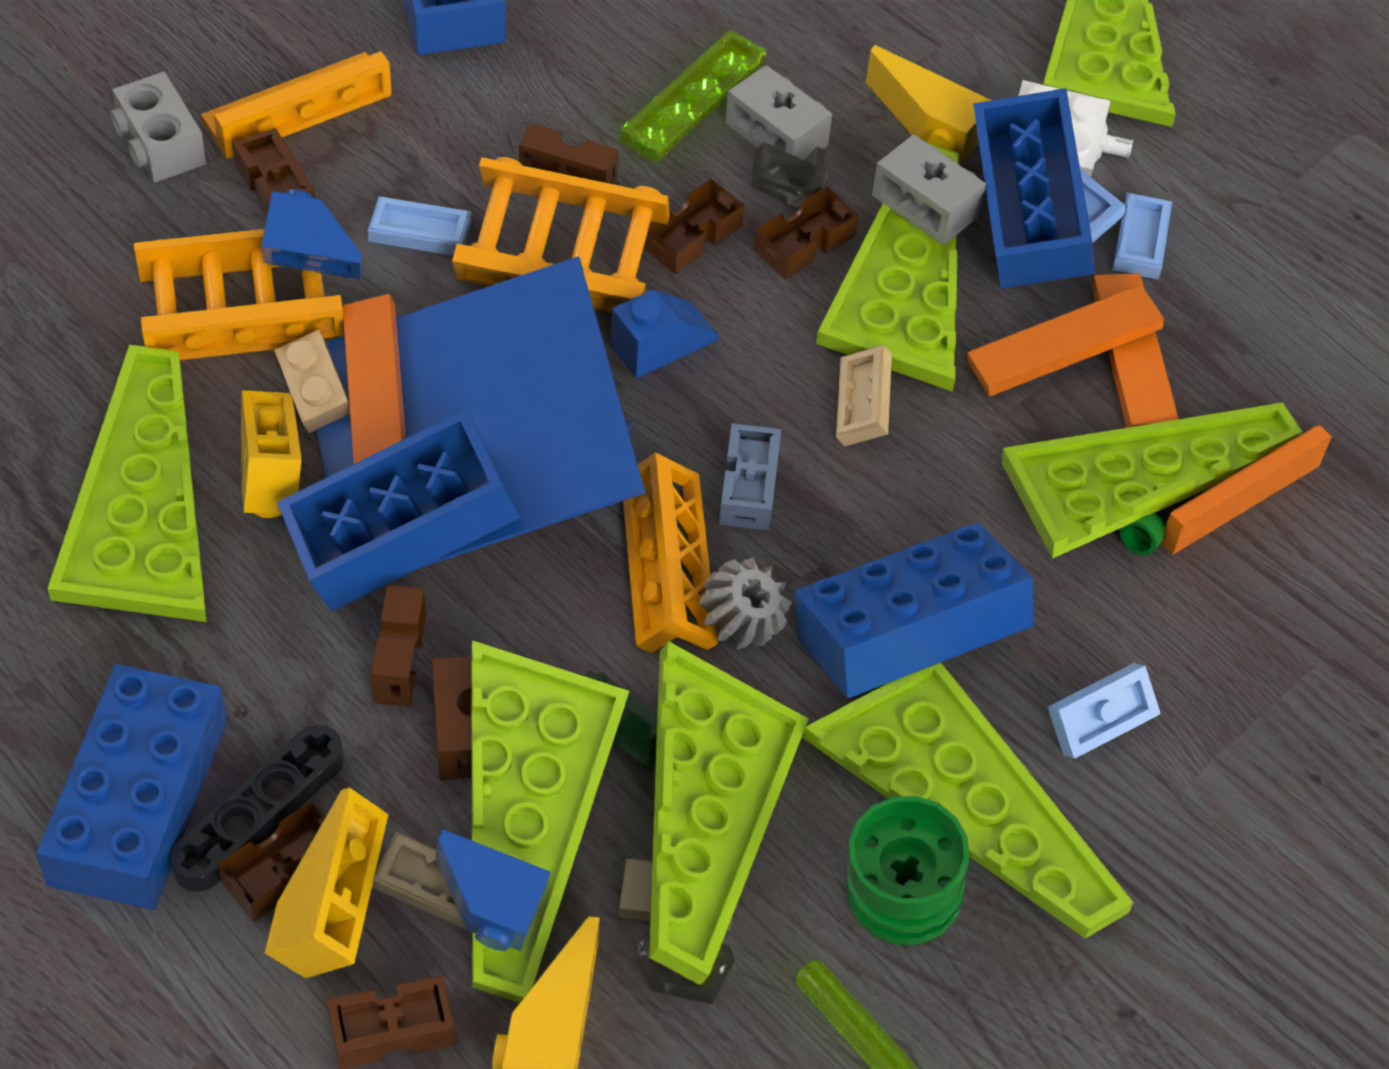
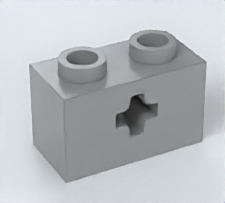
[725,65,832,173]
[872,134,986,245]

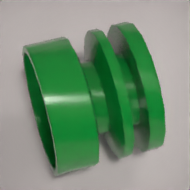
[847,796,969,945]

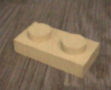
[274,329,350,433]

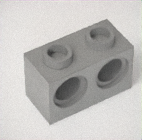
[110,71,206,183]

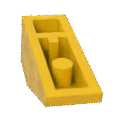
[866,45,991,166]
[241,390,302,518]
[265,787,389,979]
[492,916,600,1069]

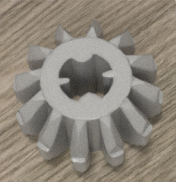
[698,557,792,650]

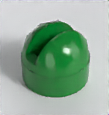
[1120,513,1165,556]

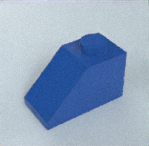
[261,190,362,280]
[610,289,718,379]
[436,829,551,951]

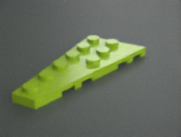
[1043,0,1176,127]
[816,143,959,392]
[47,344,207,622]
[1001,402,1303,559]
[471,640,629,1003]
[649,641,809,985]
[803,662,1133,939]

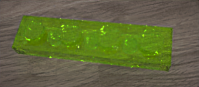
[620,30,766,163]

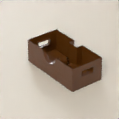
[519,123,619,185]
[232,128,315,217]
[643,179,744,274]
[754,187,858,279]
[371,584,426,707]
[432,656,471,780]
[217,801,325,922]
[327,975,456,1069]

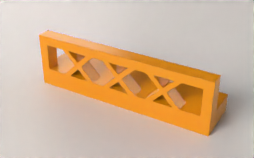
[201,51,392,159]
[623,452,718,653]

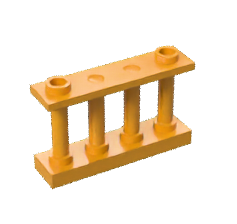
[452,157,670,313]
[134,229,345,360]

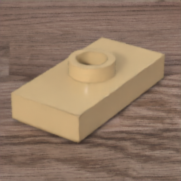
[836,345,892,447]

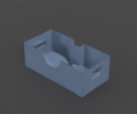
[719,423,781,531]

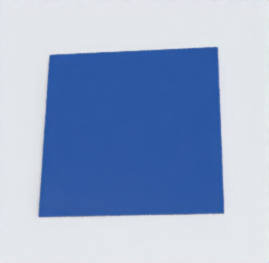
[316,256,645,568]

